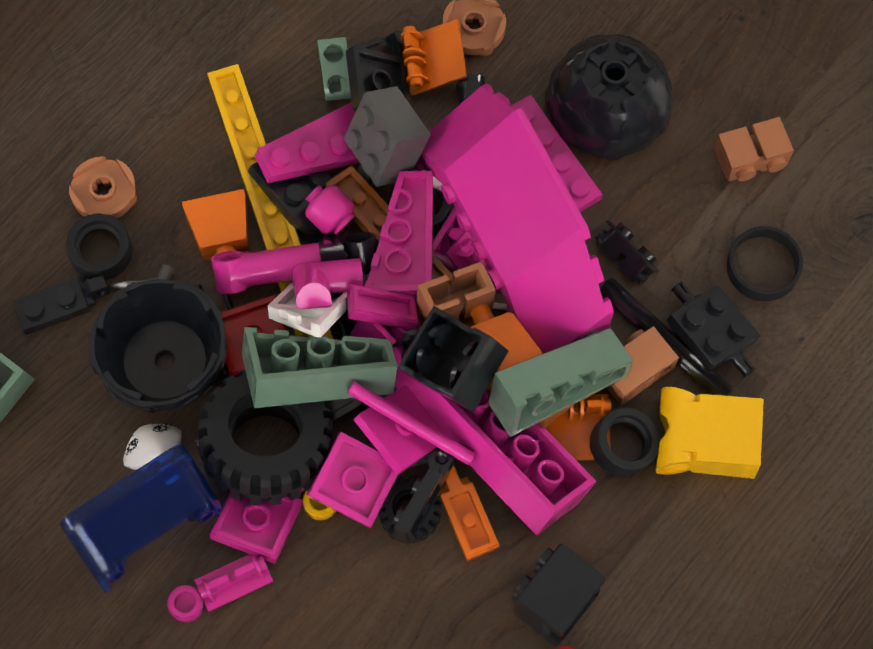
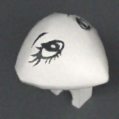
[123,424,182,485]

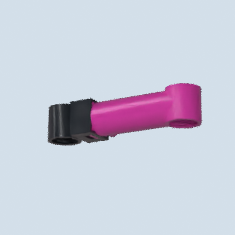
[211,232,377,294]

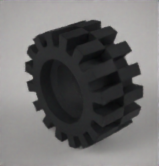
[379,476,442,544]

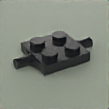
[666,281,761,378]

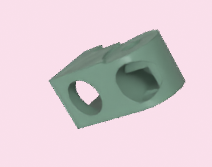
[317,37,351,101]

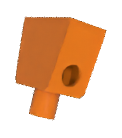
[182,189,249,260]
[470,304,542,390]

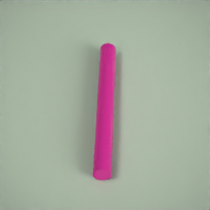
[347,381,475,465]

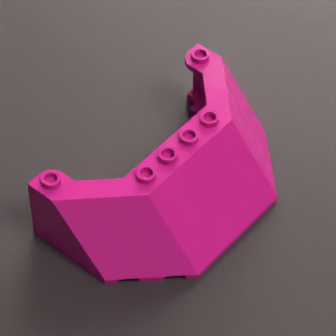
[414,83,614,354]

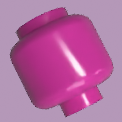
[305,185,355,235]

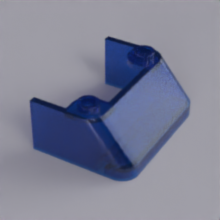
[60,444,222,593]

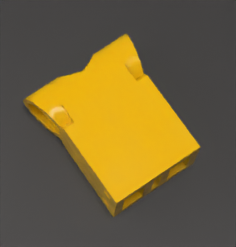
[656,386,764,479]

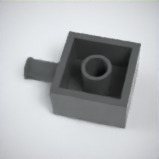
[344,86,431,187]

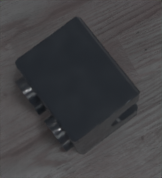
[397,306,509,412]
[512,544,605,647]

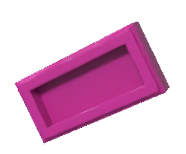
[347,284,418,330]

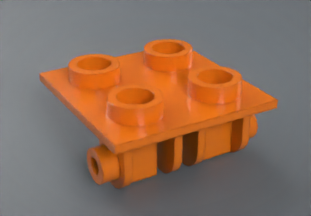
[400,19,467,97]
[545,394,611,461]

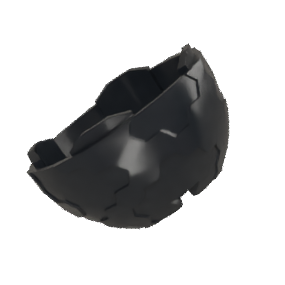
[545,34,674,160]
[89,279,228,413]

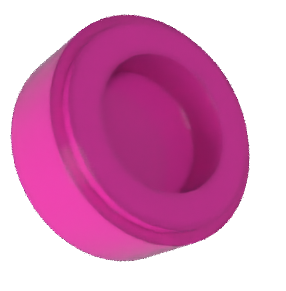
[167,585,204,623]

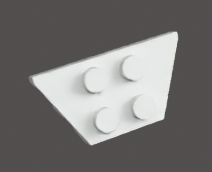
[268,274,369,338]

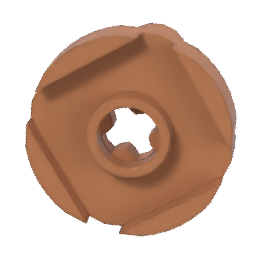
[443,0,506,56]
[69,157,137,219]

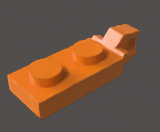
[440,465,500,561]

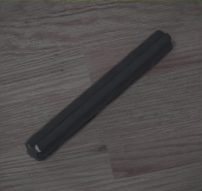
[600,278,733,396]

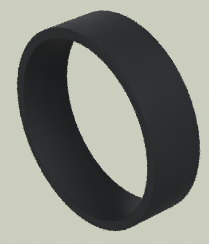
[727,226,803,301]

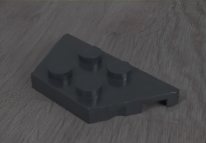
[345,31,412,112]

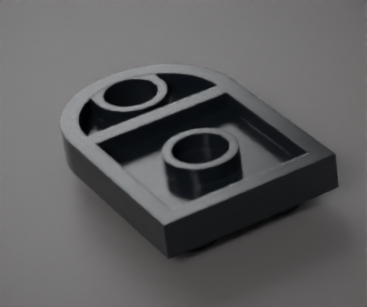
[248,162,334,236]

